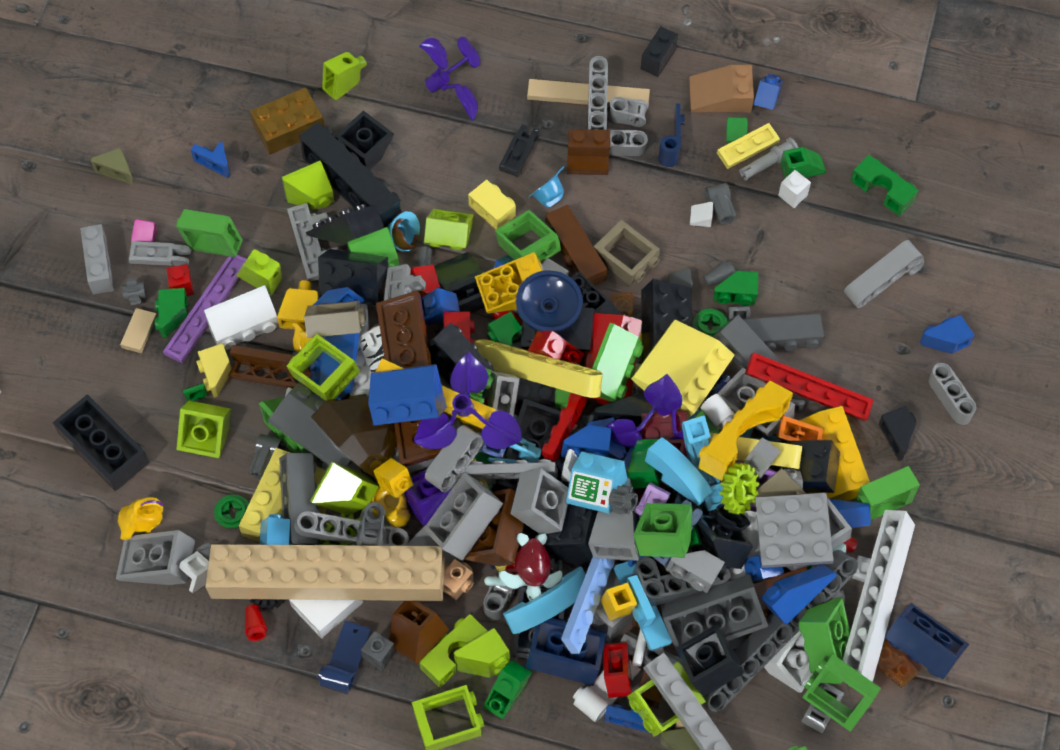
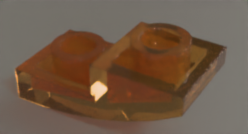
[877,639,919,688]

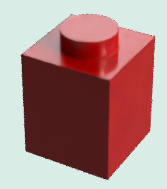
[166,264,194,296]

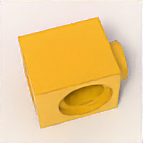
[374,458,413,498]

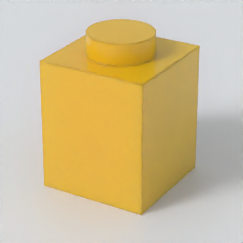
[600,583,637,621]

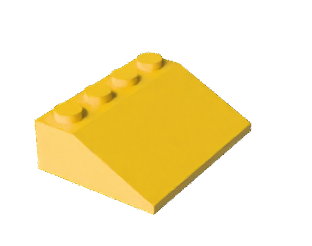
[776,406,870,501]

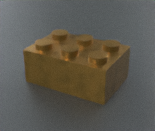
[250,87,325,155]

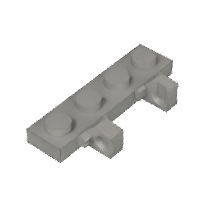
[287,203,338,282]
[384,264,426,301]
[463,459,558,484]

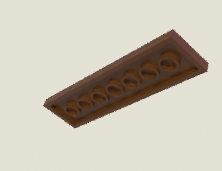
[376,290,442,467]

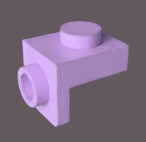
[634,482,671,518]

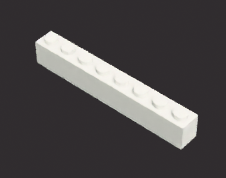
[843,510,915,682]

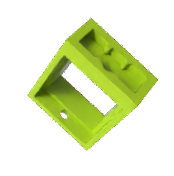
[287,334,361,401]
[627,661,706,737]
[412,685,484,750]

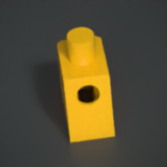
[277,280,319,329]

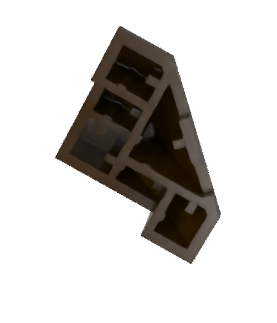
[311,394,397,477]

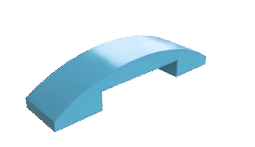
[682,415,723,511]
[503,566,586,634]

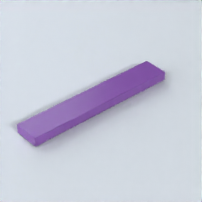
[163,255,247,364]

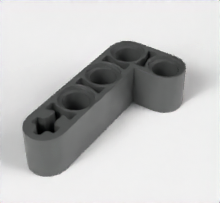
[632,557,730,607]

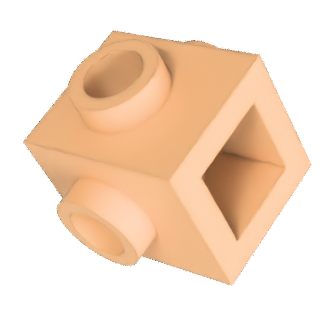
[443,559,474,600]

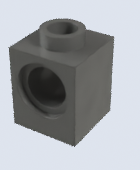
[361,631,395,671]

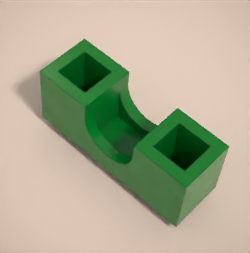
[850,155,918,217]
[486,311,522,347]

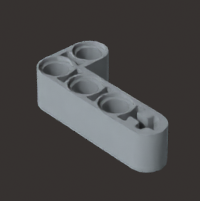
[844,240,924,308]

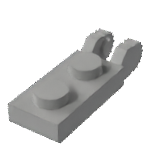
[129,241,191,266]

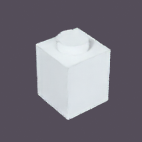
[778,170,811,208]

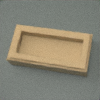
[120,308,157,353]

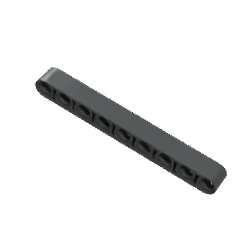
[702,550,858,712]

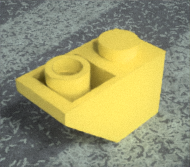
[196,343,231,398]

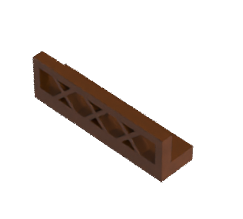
[229,345,311,389]

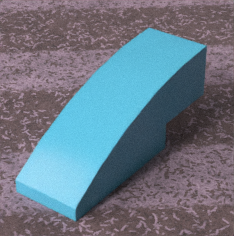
[645,437,713,506]

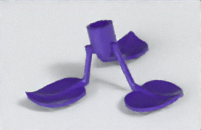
[419,36,481,121]
[414,352,522,449]
[605,374,684,447]

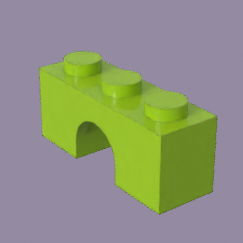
[419,614,488,688]

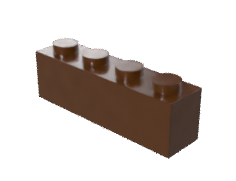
[545,205,607,285]

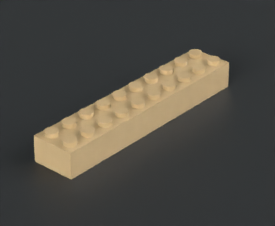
[205,545,445,601]

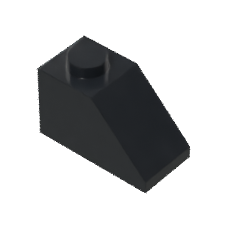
[879,406,916,461]

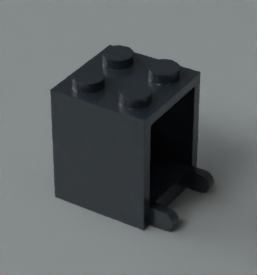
[545,504,598,568]

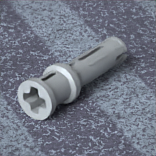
[739,137,798,181]

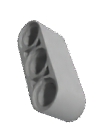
[928,363,976,425]
[425,425,483,492]

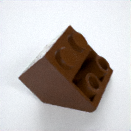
[389,601,449,664]

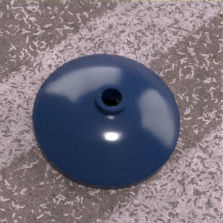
[516,270,583,332]

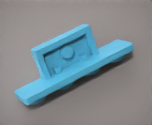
[614,561,672,651]

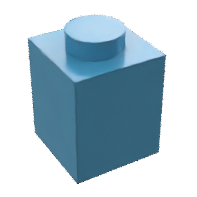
[260,514,290,545]

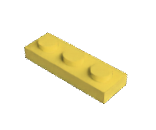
[717,123,780,169]

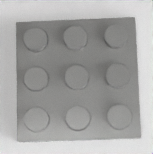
[755,493,833,568]

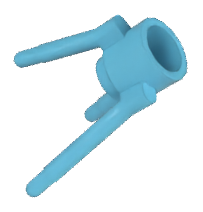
[488,438,541,464]

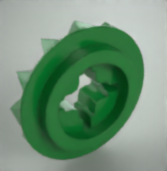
[693,309,727,339]
[214,495,249,529]

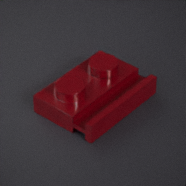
[641,412,687,440]

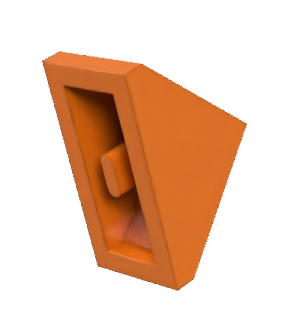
[777,416,824,441]

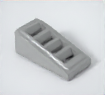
[801,683,844,733]

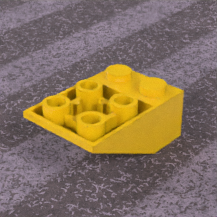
[475,252,544,313]

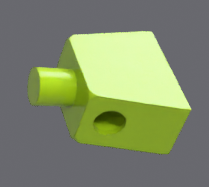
[322,52,367,101]
[236,249,282,296]

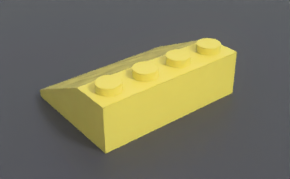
[631,320,734,419]
[239,448,328,543]

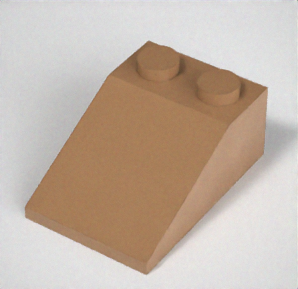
[689,65,754,112]

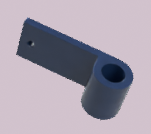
[658,103,685,167]
[317,621,372,695]

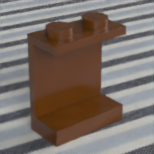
[567,129,610,175]

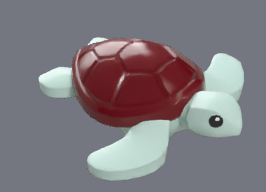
[499,533,562,601]

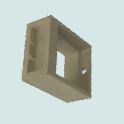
[594,220,660,287]
[304,301,366,338]

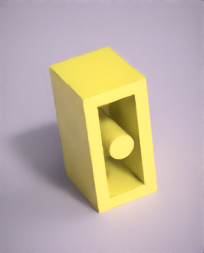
[468,180,516,229]

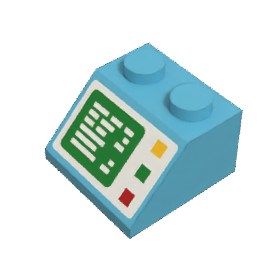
[566,452,628,514]

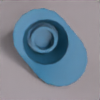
[528,166,564,208]

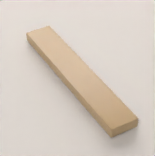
[527,79,650,108]

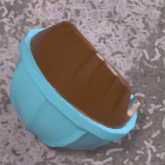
[388,211,420,252]

